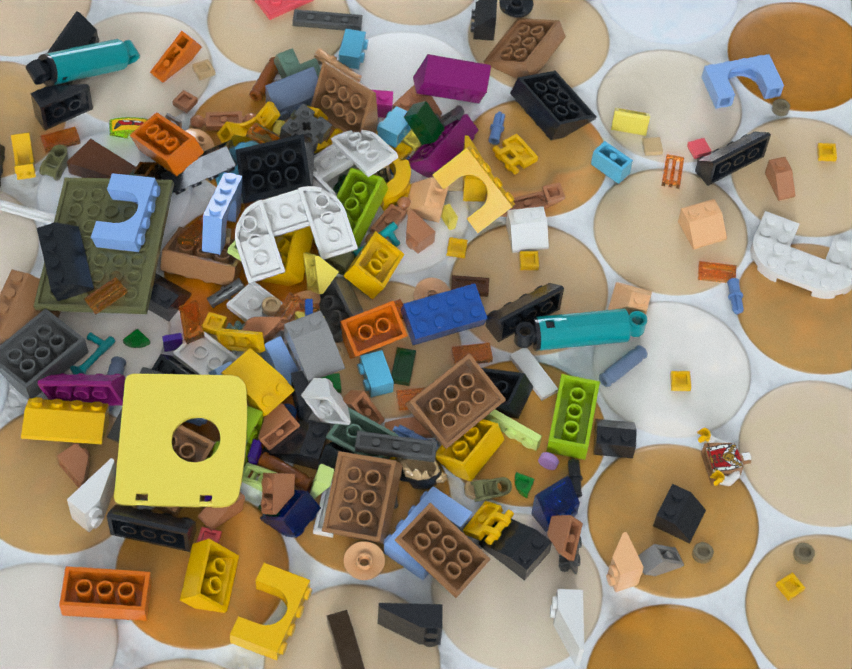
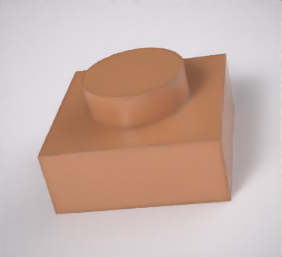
[172,90,198,113]

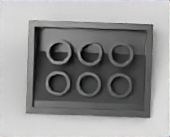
[0,308,89,400]

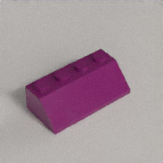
[413,54,491,104]
[408,114,479,178]
[37,373,126,406]

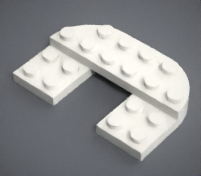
[313,130,399,197]
[235,186,358,284]
[750,211,852,299]
[173,282,293,375]

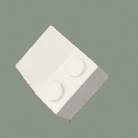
[67,458,116,532]
[550,589,584,666]

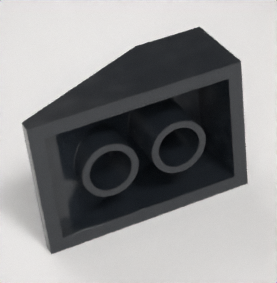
[30,84,93,130]
[482,368,533,419]
[261,420,330,470]
[478,519,552,581]
[378,603,442,647]

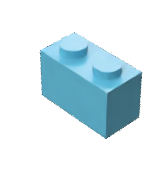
[339,29,369,69]
[376,106,411,148]
[591,141,633,184]
[357,350,394,398]

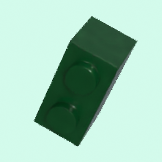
[404,101,445,145]

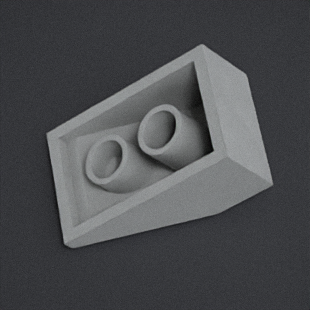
[284,311,345,383]

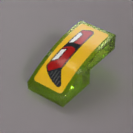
[109,117,148,138]

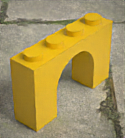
[433,146,515,233]
[230,563,312,660]

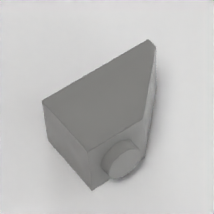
[638,544,684,576]

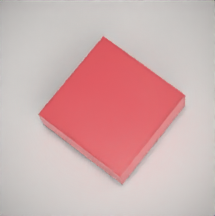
[687,138,711,159]
[197,527,222,544]

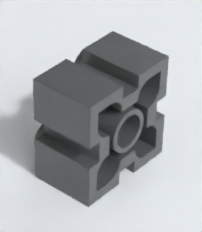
[279,104,332,152]

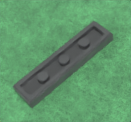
[293,9,363,31]
[354,431,437,463]

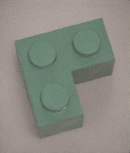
[273,48,321,79]

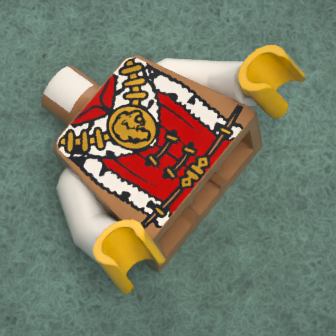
[697,427,751,486]

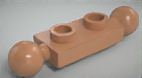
[190,111,256,131]
[365,197,411,243]

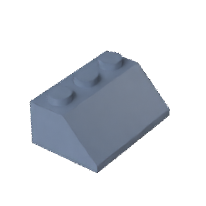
[265,67,318,123]

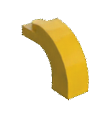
[217,101,281,147]
[11,132,36,180]
[380,148,411,211]

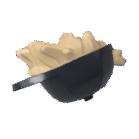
[400,459,447,490]

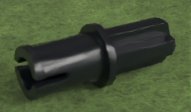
[567,458,583,498]

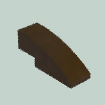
[129,162,164,180]
[327,610,364,669]

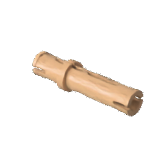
[314,48,362,82]

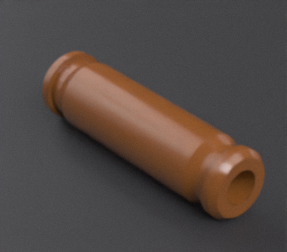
[249,57,278,101]
[258,452,314,492]

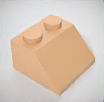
[404,177,449,223]
[678,199,727,250]
[606,532,644,593]

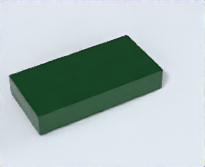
[391,347,416,386]

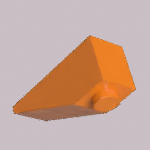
[150,31,202,83]

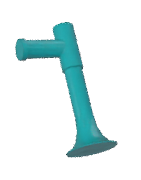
[351,222,400,258]
[70,332,116,375]

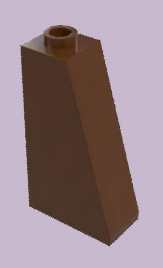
[67,139,136,178]

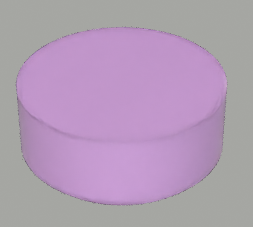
[538,452,559,470]

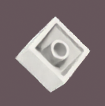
[506,206,549,253]
[301,378,351,425]

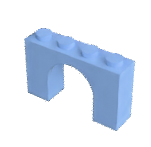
[702,54,784,109]
[202,172,242,255]
[91,173,160,252]
[208,336,298,385]
[384,486,472,580]

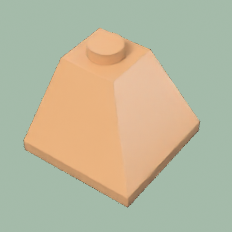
[608,282,652,315]

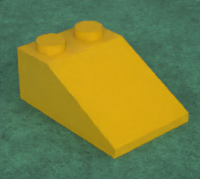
[463,136,488,202]
[343,231,405,299]
[221,348,295,417]

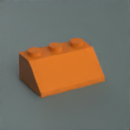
[340,301,408,359]

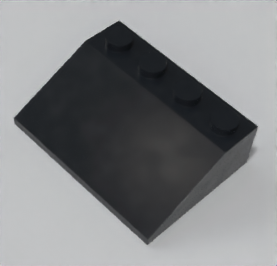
[510,70,597,140]
[235,134,314,204]

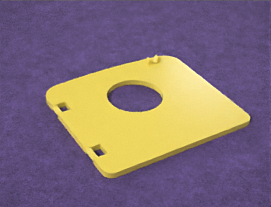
[114,374,247,508]

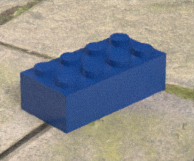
[400,284,488,346]

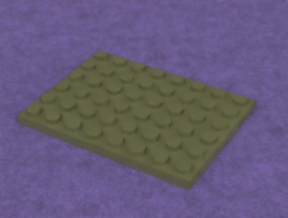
[33,177,174,314]

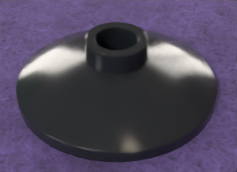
[499,0,533,18]

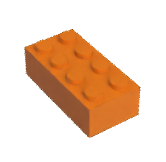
[129,112,204,176]
[59,566,152,621]

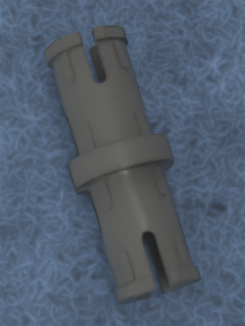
[207,278,245,308]

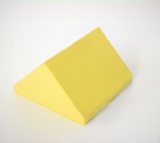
[611,107,650,136]
[303,252,339,294]

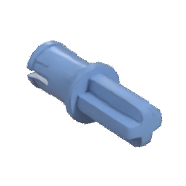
[488,112,505,145]
[727,278,744,314]

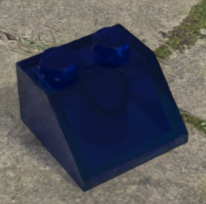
[531,475,580,532]
[260,490,321,538]

